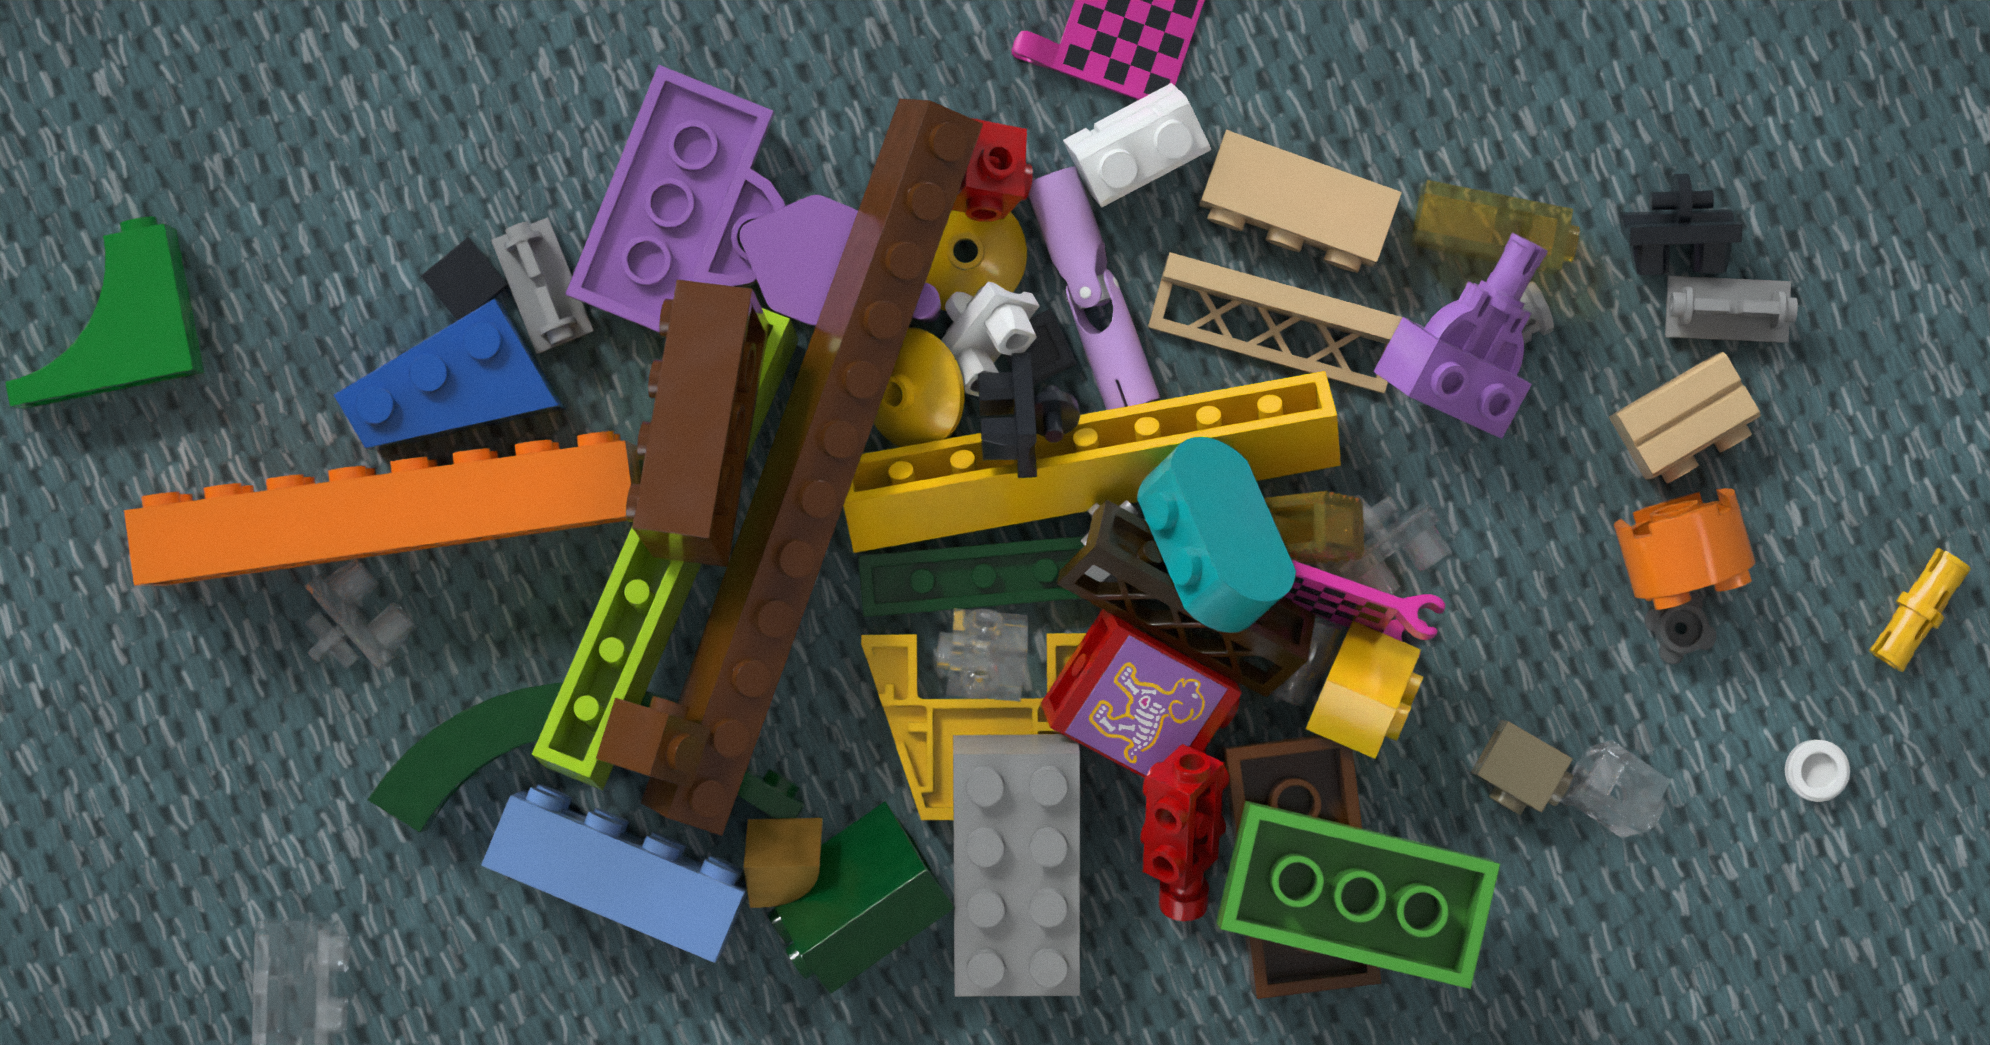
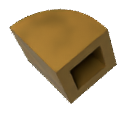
[744,818,823,908]

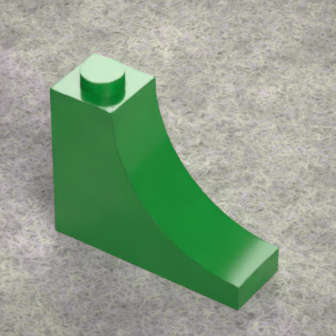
[5,216,204,409]

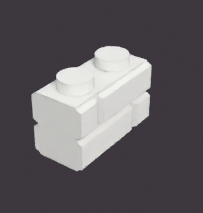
[1063,83,1211,207]

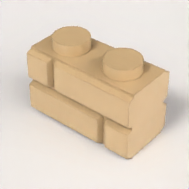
[1608,352,1761,484]

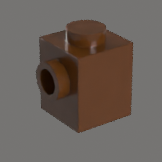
[596,696,711,788]

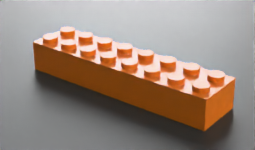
[124,431,641,586]

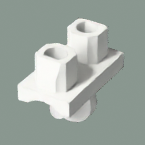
[941,282,1040,397]

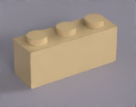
[1199,130,1402,273]

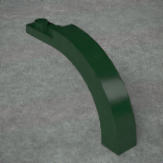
[367,682,806,833]

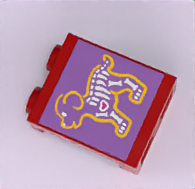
[1040,609,1242,778]

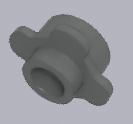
[1644,593,1717,664]

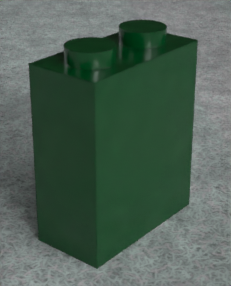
[766,801,955,994]

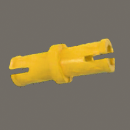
[1869,548,1971,672]

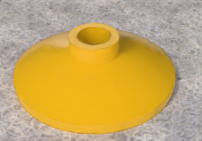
[925,210,1027,311]
[874,327,965,447]

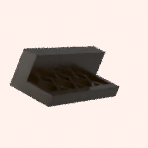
[1057,500,1316,698]

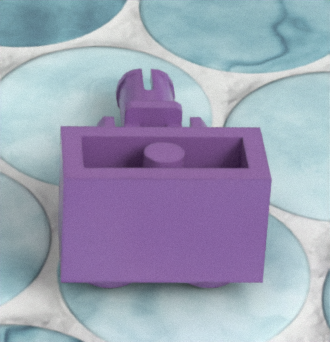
[1373,232,1548,439]

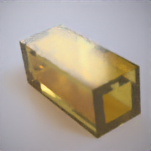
[1409,180,1580,275]

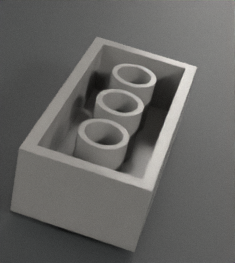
[953,734,1080,997]

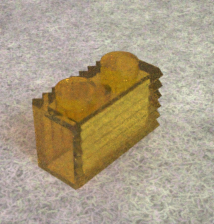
[1264,491,1365,565]

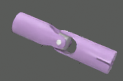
[1028,166,1161,410]

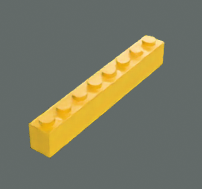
[843,371,1341,553]

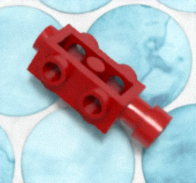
[1140,744,1230,921]

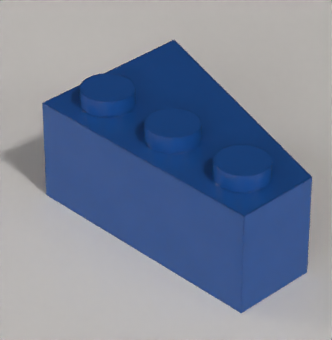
[334,299,565,451]

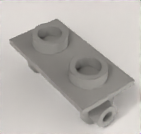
[491,217,594,354]
[1665,276,1798,343]

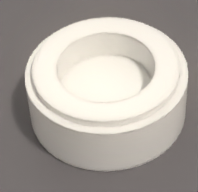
[1785,740,1850,802]

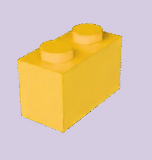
[1306,621,1423,759]

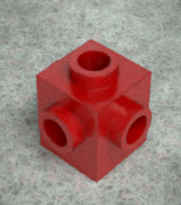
[952,118,1033,222]

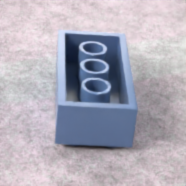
[481,784,748,963]

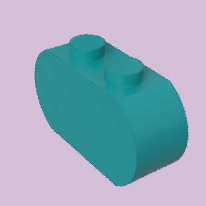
[1137,437,1296,633]

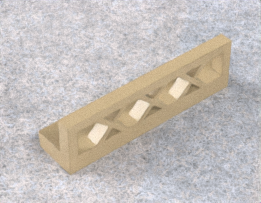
[1148,252,1402,394]

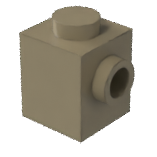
[1470,720,1573,816]

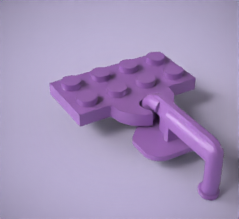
[565,65,941,333]

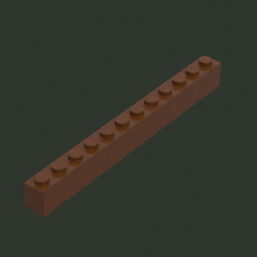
[641,98,983,836]

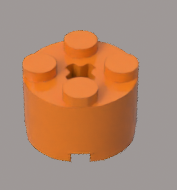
[1614,488,1756,610]

